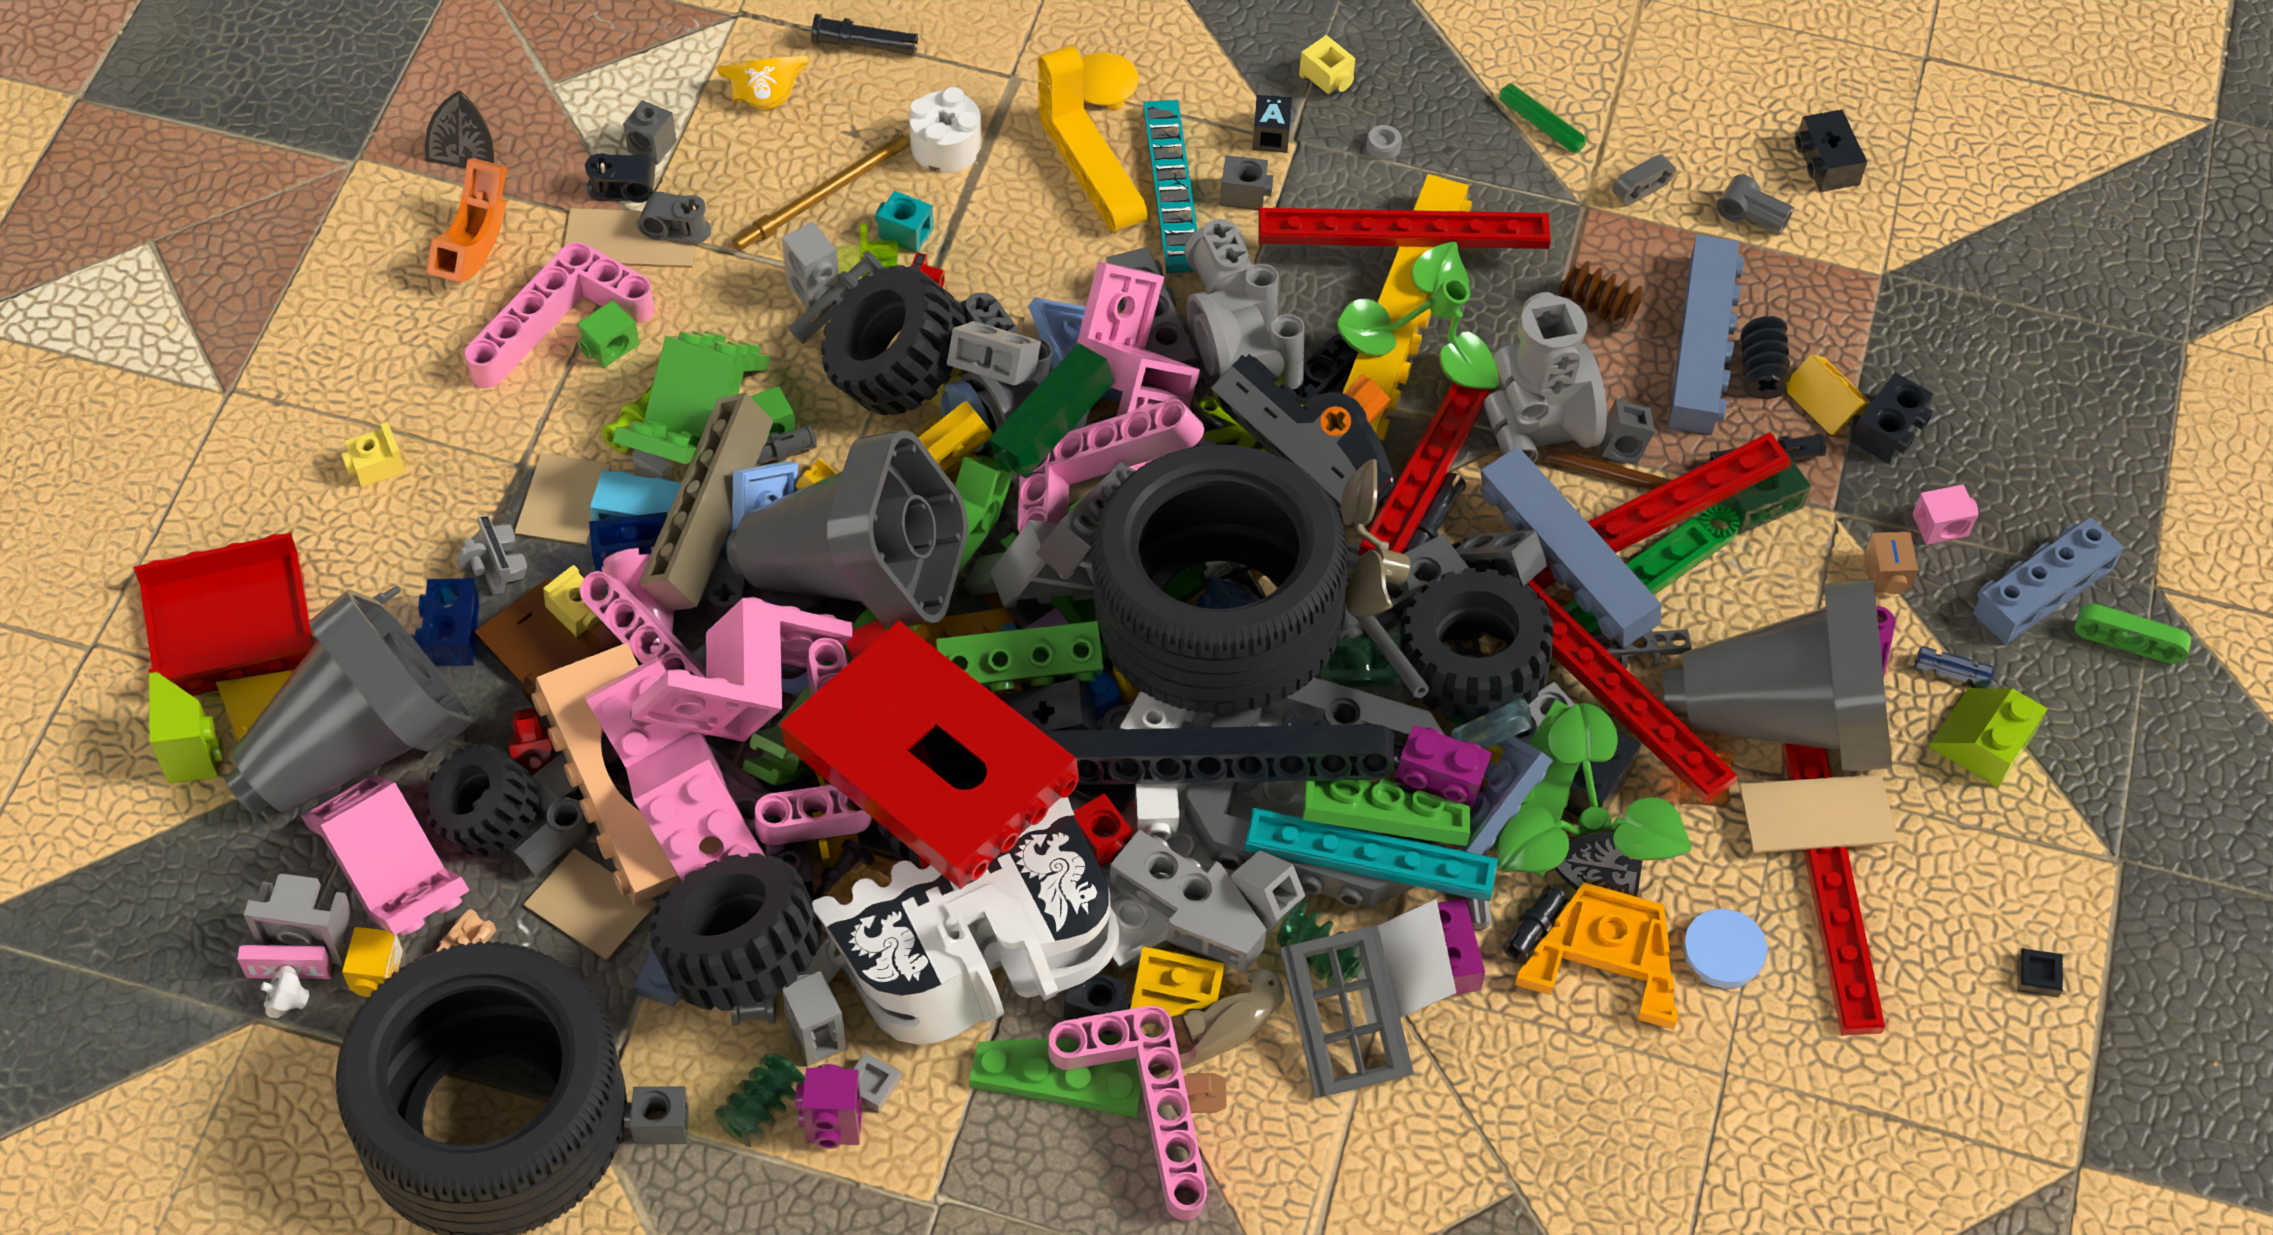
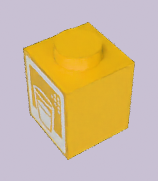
[342,927,403,997]

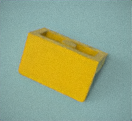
[1786,354,1872,435]
[918,401,993,474]

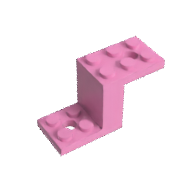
[1076,261,1200,470]
[632,598,852,742]
[585,656,766,882]
[301,774,469,936]

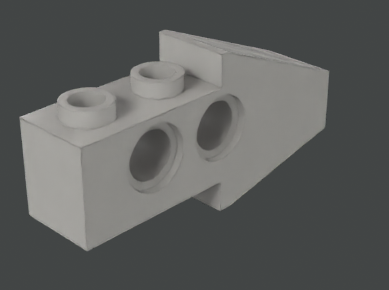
[1110,829,1266,973]

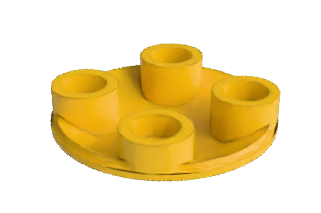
[1082,52,1139,110]

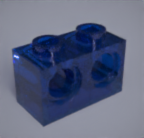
[415,578,481,666]

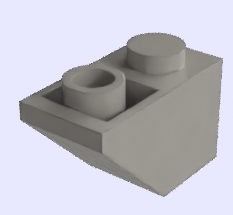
[1231,850,1305,936]

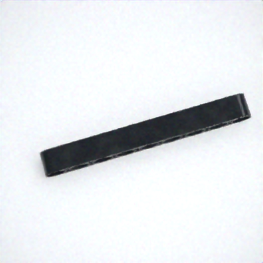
[1042,724,1394,785]

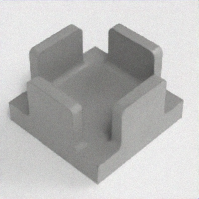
[244,874,352,965]

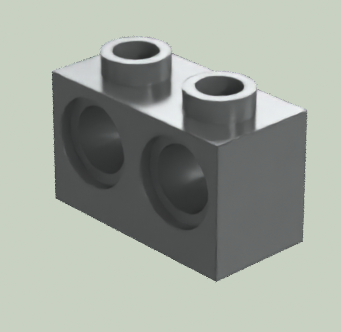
[1455,530,1547,586]

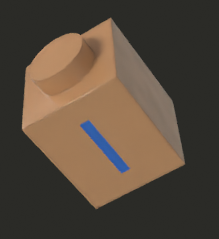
[1864,532,1918,594]

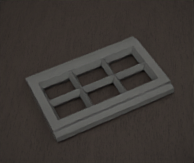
[1279,925,1414,1098]

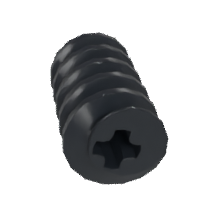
[1740,316,1791,399]

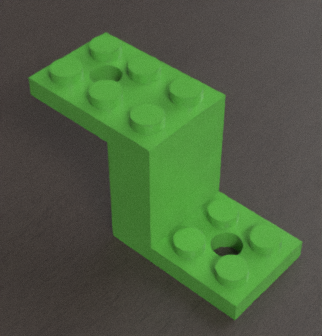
[613,331,771,464]

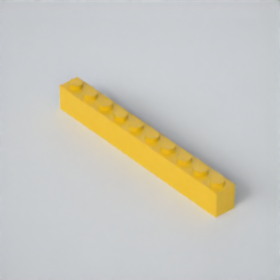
[1343,174,1472,441]

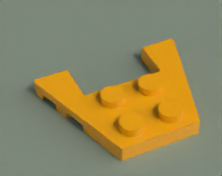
[1515,882,1678,1030]

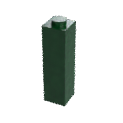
[989,343,1115,478]

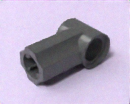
[1716,175,1794,235]
[509,797,590,877]

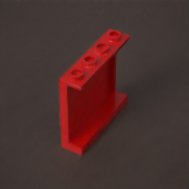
[133,532,315,696]

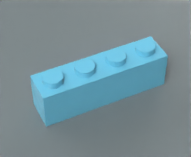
[590,470,732,551]

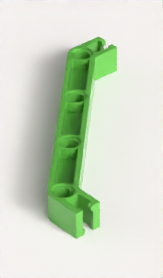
[742,455,1014,786]

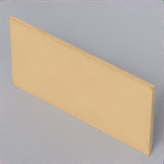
[564,208,696,268]
[1739,774,1898,853]

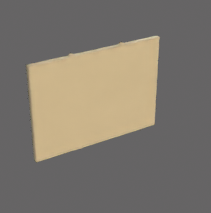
[514,453,611,546]
[523,848,657,962]

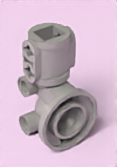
[1184,219,1305,394]
[1484,292,1607,463]

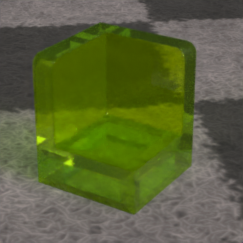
[860,224,898,277]

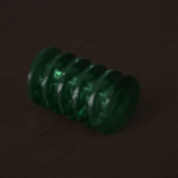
[1277,899,1364,988]
[715,1053,805,1147]

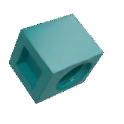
[875,190,934,253]

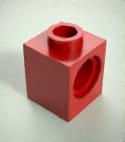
[1073,793,1132,867]

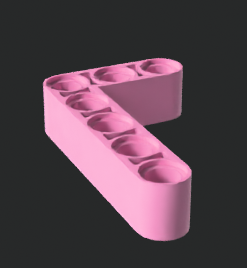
[465,242,655,388]
[1018,399,1204,533]
[580,571,707,736]
[754,638,873,845]
[1048,1006,1207,1221]

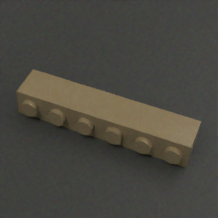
[639,393,774,611]

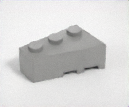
[990,520,1095,608]

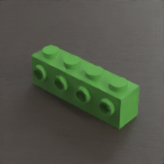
[936,621,1103,693]

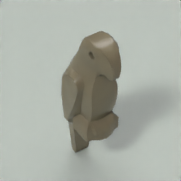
[1152,969,1285,1078]

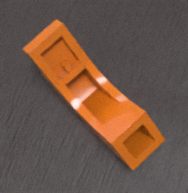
[426,158,507,282]

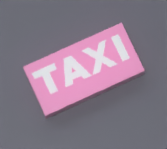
[237,945,332,979]

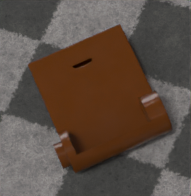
[474,577,622,707]

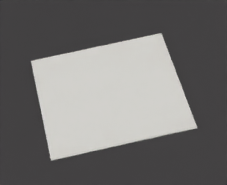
[1352,899,1456,1024]

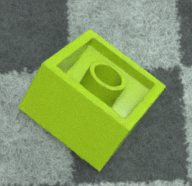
[149,672,224,784]
[1928,688,2048,788]

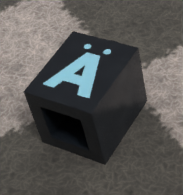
[1252,95,1292,153]

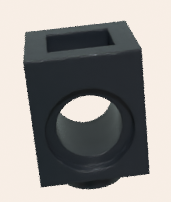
[1064,973,1131,1036]

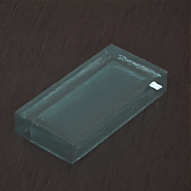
[1452,698,1531,749]

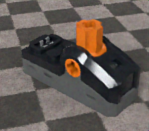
[1211,354,1395,515]

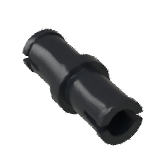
[1503,885,1567,962]

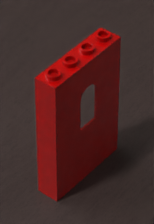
[780,620,1079,890]

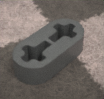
[1612,154,1676,205]

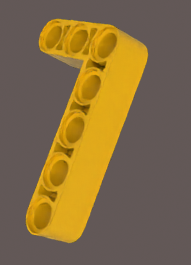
[1038,44,1148,233]

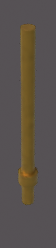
[732,134,909,252]

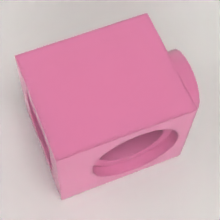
[1912,484,1978,545]

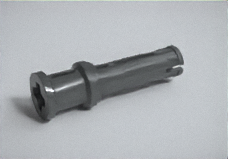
[788,250,884,344]

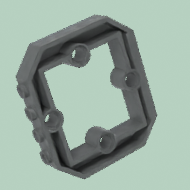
[1184,677,1445,908]

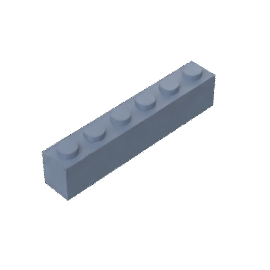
[1668,234,1744,435]
[1480,446,1662,649]

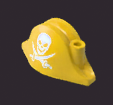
[717,56,809,110]

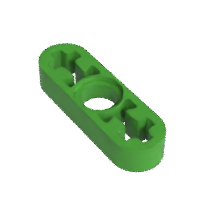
[2075,604,2192,664]

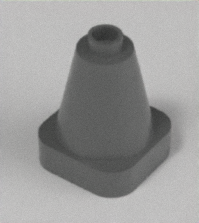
[726,430,968,628]
[1663,579,1892,773]
[225,589,474,815]

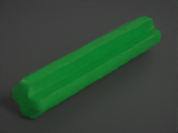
[1499,83,1587,154]

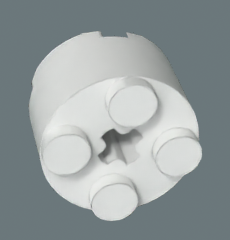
[909,87,981,173]

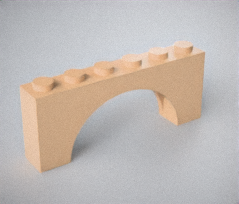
[531,643,722,905]

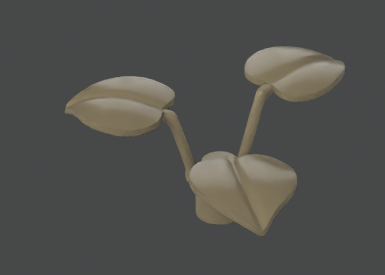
[1341,459,1410,617]

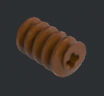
[1559,261,1643,330]

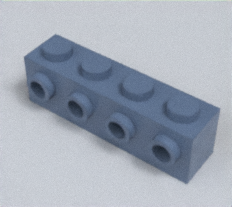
[1973,517,2124,645]

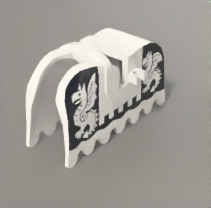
[812,797,1119,1045]

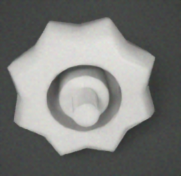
[261,965,309,1018]

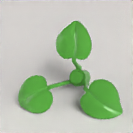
[1336,242,1499,389]
[1498,703,1692,873]

